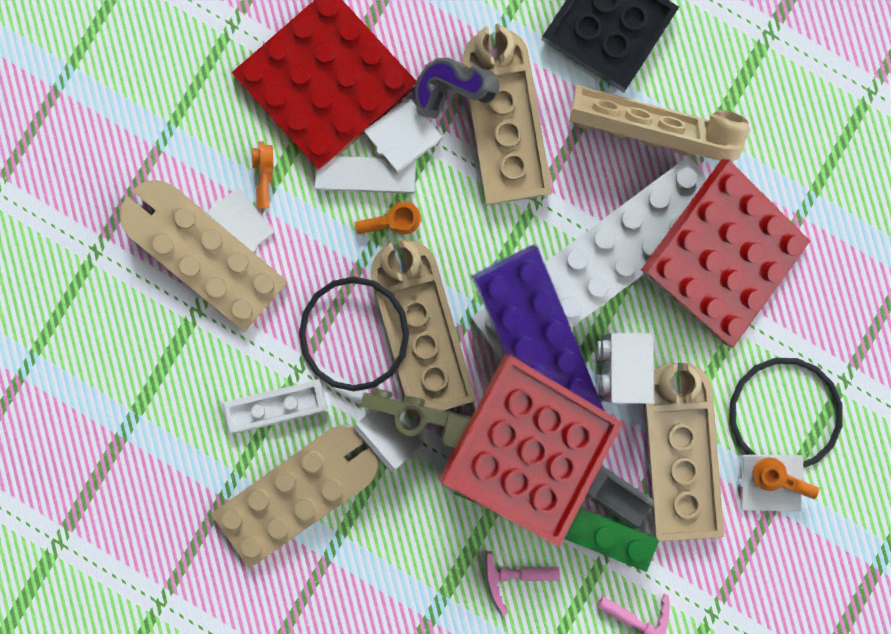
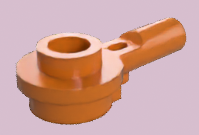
[251,141,273,208]
[355,202,421,235]
[752,457,819,500]

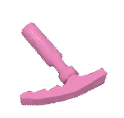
[487,551,560,616]
[597,593,670,634]

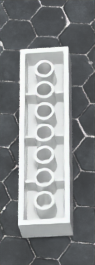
[471,156,707,361]

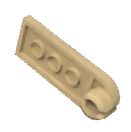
[463,24,552,206]
[569,85,750,161]
[120,180,288,333]
[371,240,476,419]
[644,363,725,542]
[211,425,380,569]

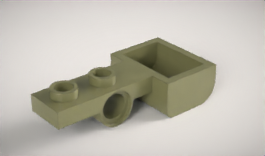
[360,387,472,448]

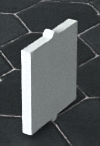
[364,98,443,173]
[206,187,275,252]
[353,409,424,472]
[738,455,804,511]

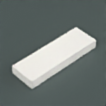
[315,156,416,194]
[222,379,328,435]

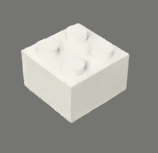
[596,333,654,403]

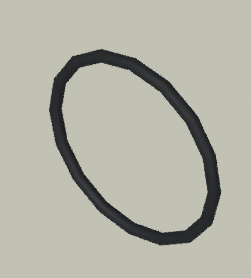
[299,276,409,392]
[729,357,843,468]

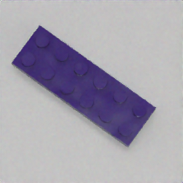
[471,244,604,411]

